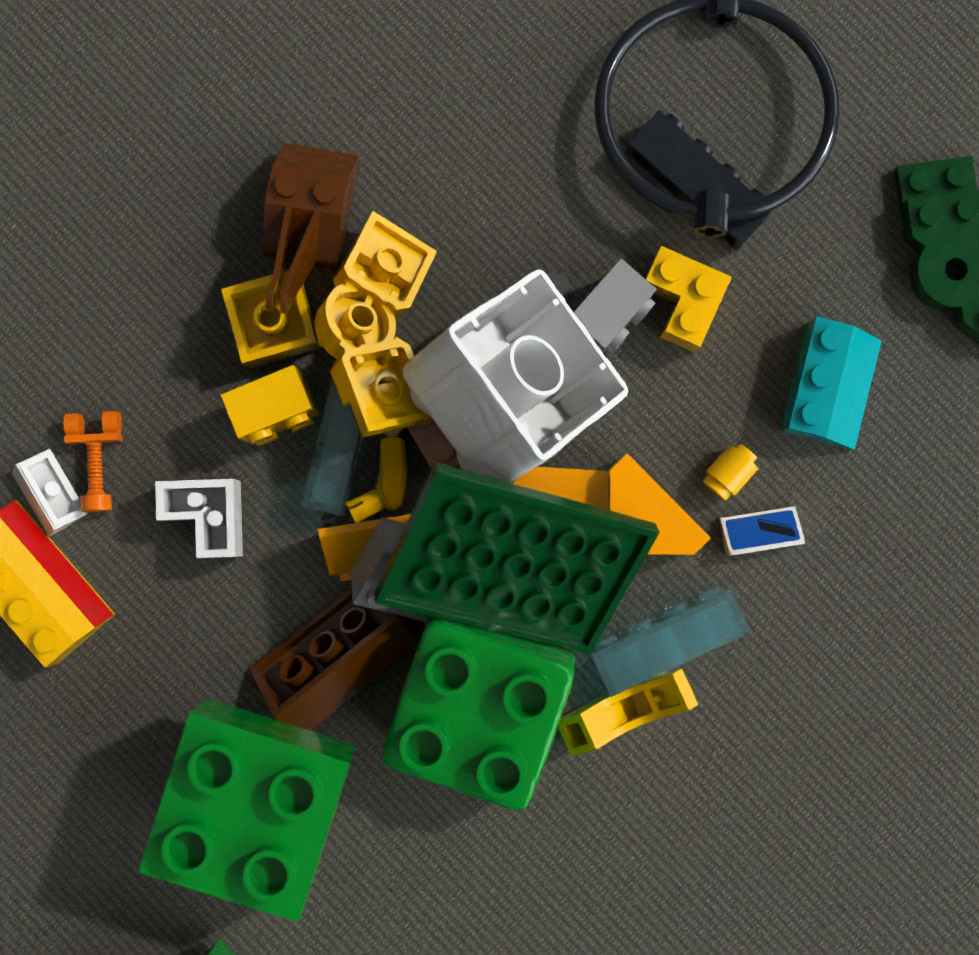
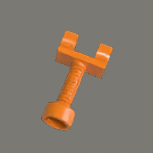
[63,411,123,512]

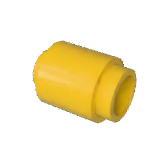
[702,444,758,501]

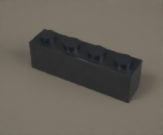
[625,110,773,251]

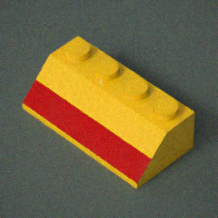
[0,500,115,668]

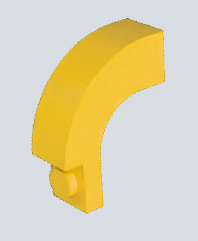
[558,668,698,756]

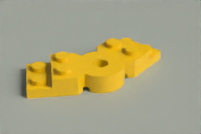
[315,211,437,437]

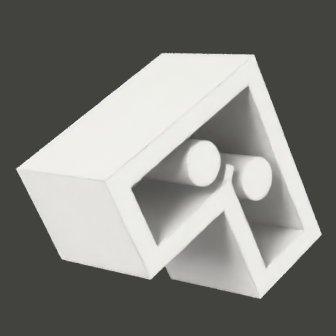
[155,479,243,558]

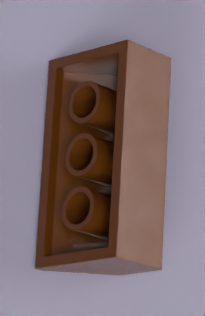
[249,587,420,731]

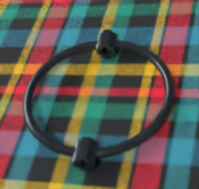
[594,0,840,239]

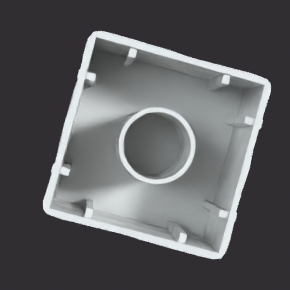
[403,269,628,483]

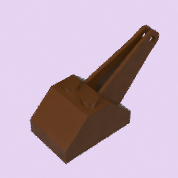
[262,143,360,314]

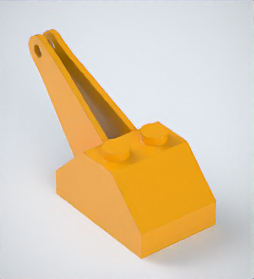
[513,454,710,555]

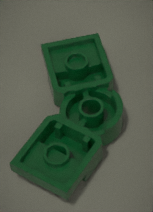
[894,156,979,344]

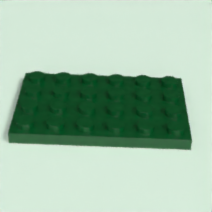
[374,462,660,654]

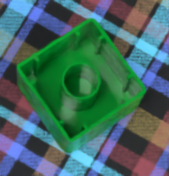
[382,616,575,811]

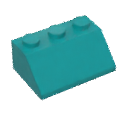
[780,316,882,450]

